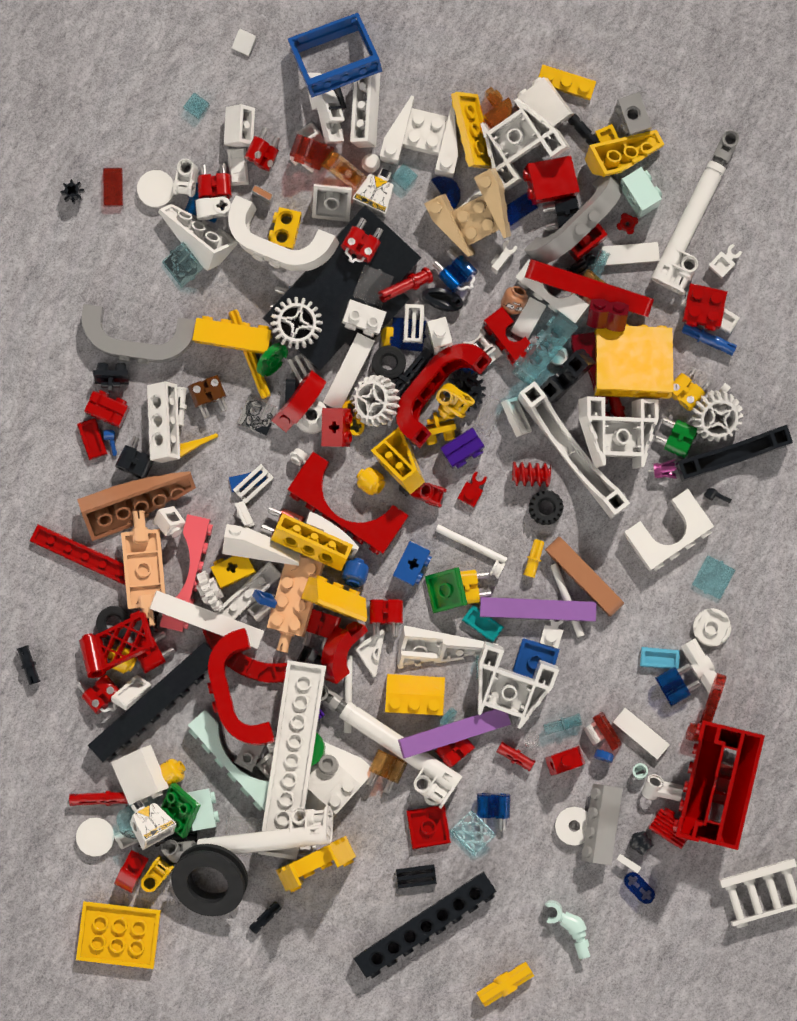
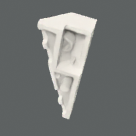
[397,625,499,669]

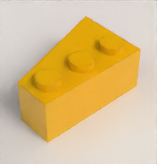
[371,427,425,494]

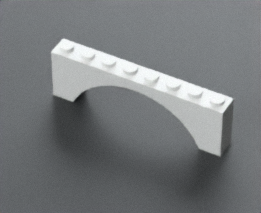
[517,381,630,519]

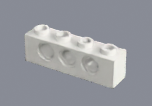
[147,381,180,463]

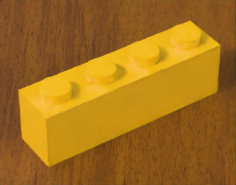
[192,316,273,354]

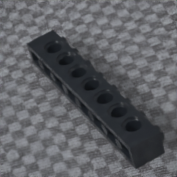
[353,871,497,979]

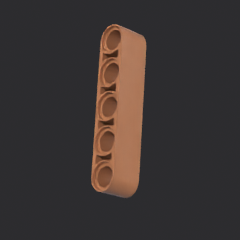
[545,536,624,617]

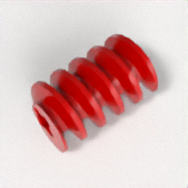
[512,462,551,487]

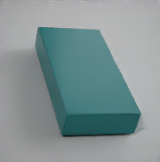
[462,605,504,643]

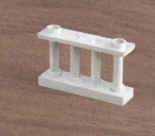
[718,858,797,928]

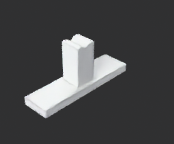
[617,854,641,873]

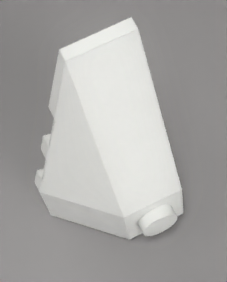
[158,204,238,271]
[222,524,301,566]

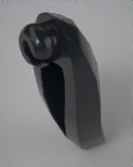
[422,288,463,312]

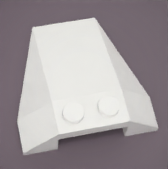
[305,742,372,818]

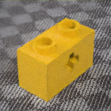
[211,555,256,589]

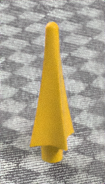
[180,433,218,458]

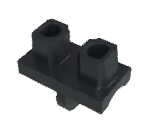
[93,363,129,393]

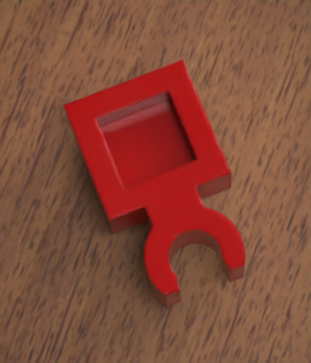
[457,472,487,508]

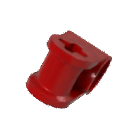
[410,482,447,508]

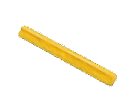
[228,309,271,399]

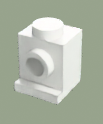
[152,506,186,537]

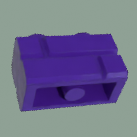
[440,428,485,469]

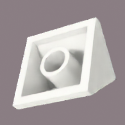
[312,184,353,222]

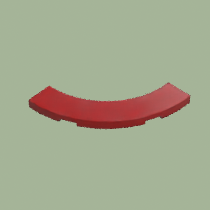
[202,629,287,683]

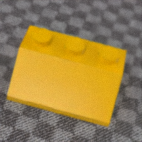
[301,575,367,622]
[385,674,445,716]

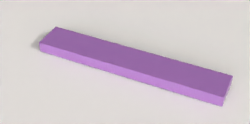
[480,597,596,622]
[398,709,511,758]

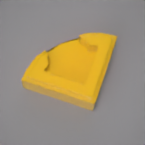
[381,327,394,347]

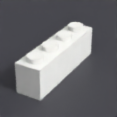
[350,73,380,148]

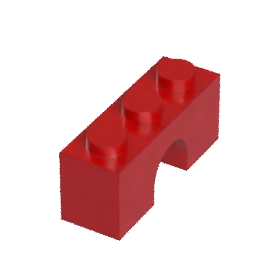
[483,307,537,368]

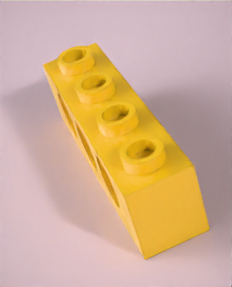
[271,513,353,571]

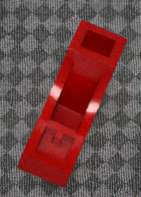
[271,370,326,432]
[321,621,368,684]

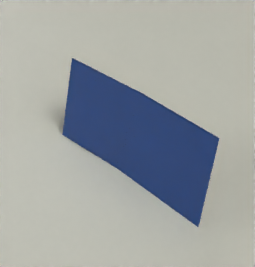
[229,470,266,492]

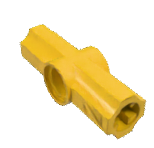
[476,961,534,1007]

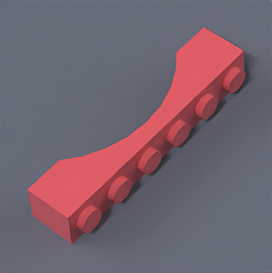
[160,514,213,633]

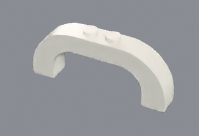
[228,196,339,272]

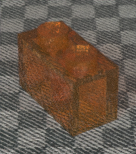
[321,151,367,192]

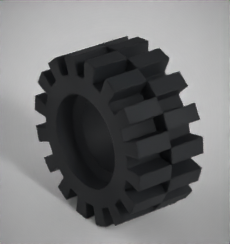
[529,490,564,525]

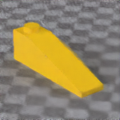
[585,130,664,177]

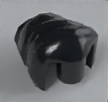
[629,831,654,856]

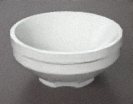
[297,400,327,434]

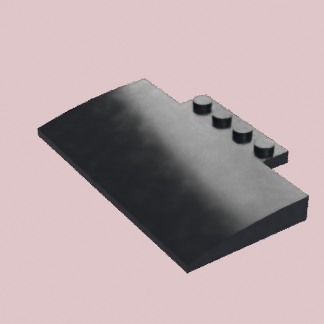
[262,206,421,370]

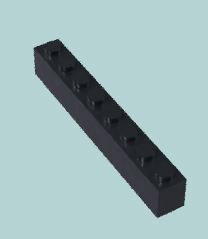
[88,642,212,763]

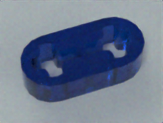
[623,872,655,904]

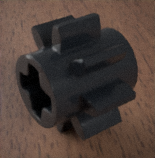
[60,179,85,204]

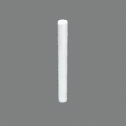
[435,524,507,563]
[550,563,585,638]
[344,656,352,733]

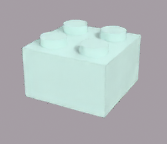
[620,167,662,218]

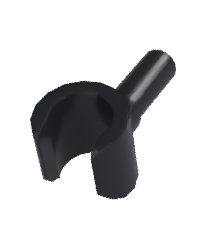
[704,488,732,503]

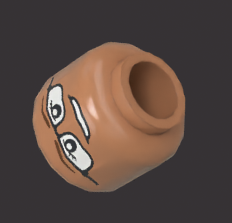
[500,286,528,315]

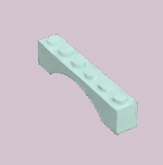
[188,710,269,811]

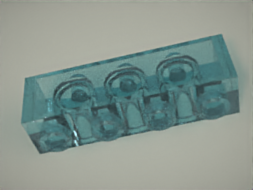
[512,312,578,386]

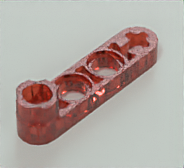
[685,673,726,743]

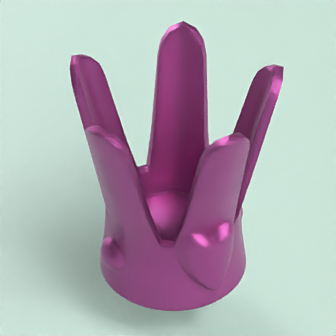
[648,459,677,479]

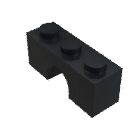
[540,349,596,404]

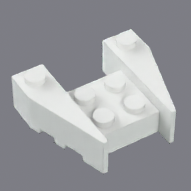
[380,95,458,179]
[481,99,570,191]
[578,396,659,469]
[477,641,559,729]

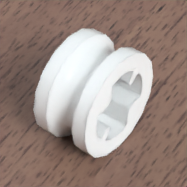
[489,560,505,579]

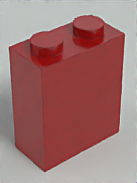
[523,155,580,205]

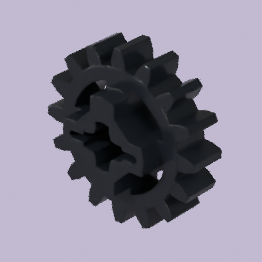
[445,370,486,412]

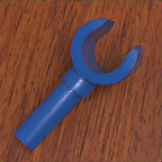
[104,430,117,456]

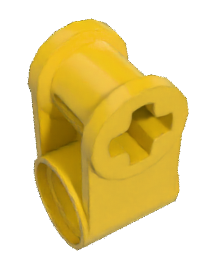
[436,383,475,418]
[141,855,175,892]

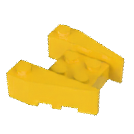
[276,836,356,893]

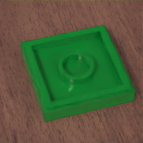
[425,567,468,614]

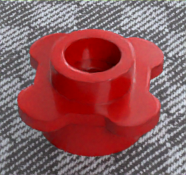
[616,213,638,235]

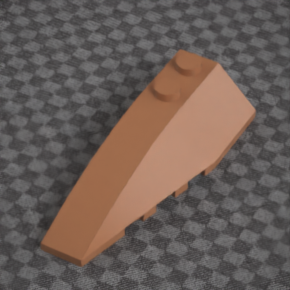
[77,471,196,541]

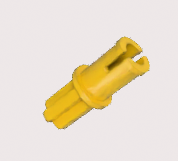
[523,539,544,578]

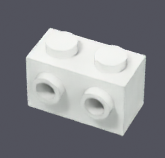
[224,104,255,148]
[342,299,386,337]

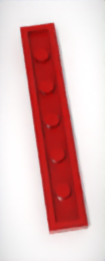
[30,524,126,586]

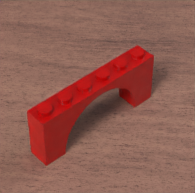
[287,452,409,555]

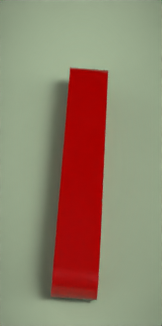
[525,259,654,317]

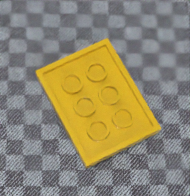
[76,901,161,969]

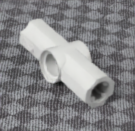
[681,638,725,697]

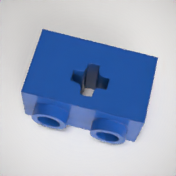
[393,541,432,587]

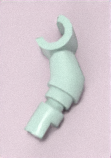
[545,900,590,959]

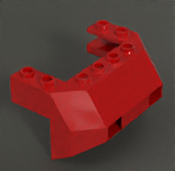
[673,720,765,850]

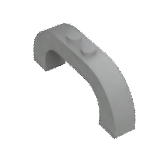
[524,175,622,264]
[82,304,196,365]

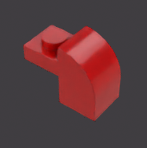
[114,850,149,893]

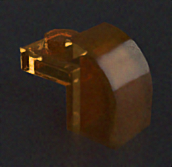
[484,87,512,129]

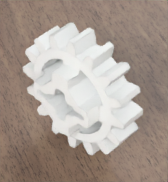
[196,571,224,612]

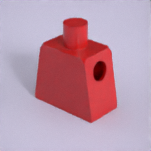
[545,746,586,776]

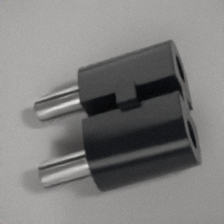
[542,196,579,231]
[115,436,154,479]

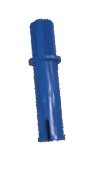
[682,323,737,356]

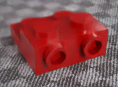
[682,283,728,331]

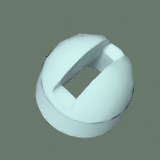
[633,763,648,780]

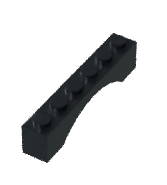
[676,425,793,482]

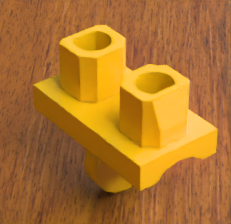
[425,412,456,445]

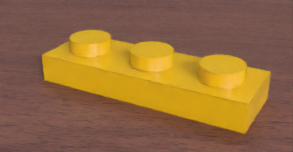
[538,64,596,101]

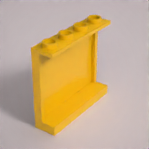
[594,324,674,399]

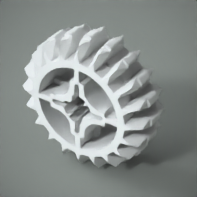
[270,297,323,349]
[351,375,401,427]
[691,390,743,442]

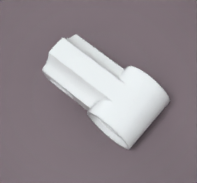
[641,774,683,801]

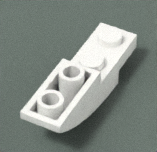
[307,73,345,144]

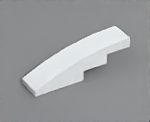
[323,333,375,408]

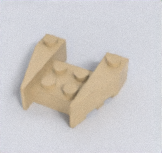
[424,168,511,257]

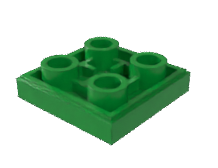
[161,783,201,838]

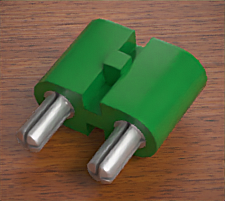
[654,418,697,458]

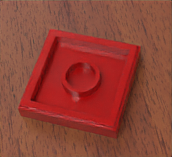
[406,805,451,849]

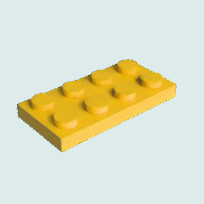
[451,92,492,169]

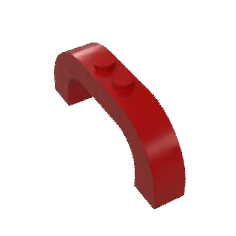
[396,343,492,449]
[207,628,275,746]

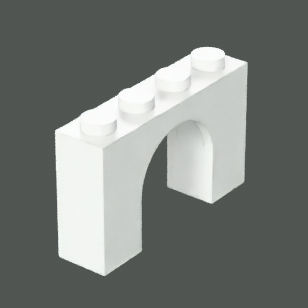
[623,489,714,571]

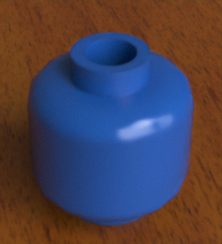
[342,558,369,588]

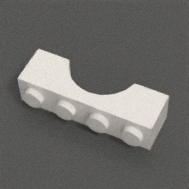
[516,259,590,324]

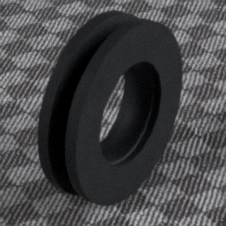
[171,844,248,917]

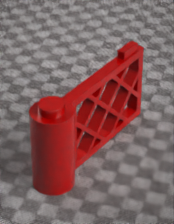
[79,610,155,678]

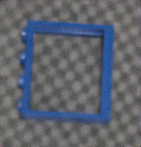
[288,13,382,98]

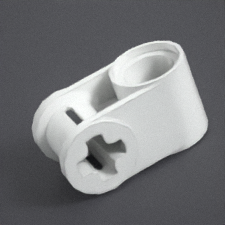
[173,159,198,197]
[195,197,231,220]

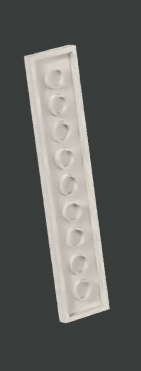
[258,660,326,860]

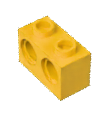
[268,207,302,250]

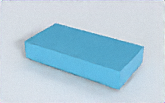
[640,647,680,670]

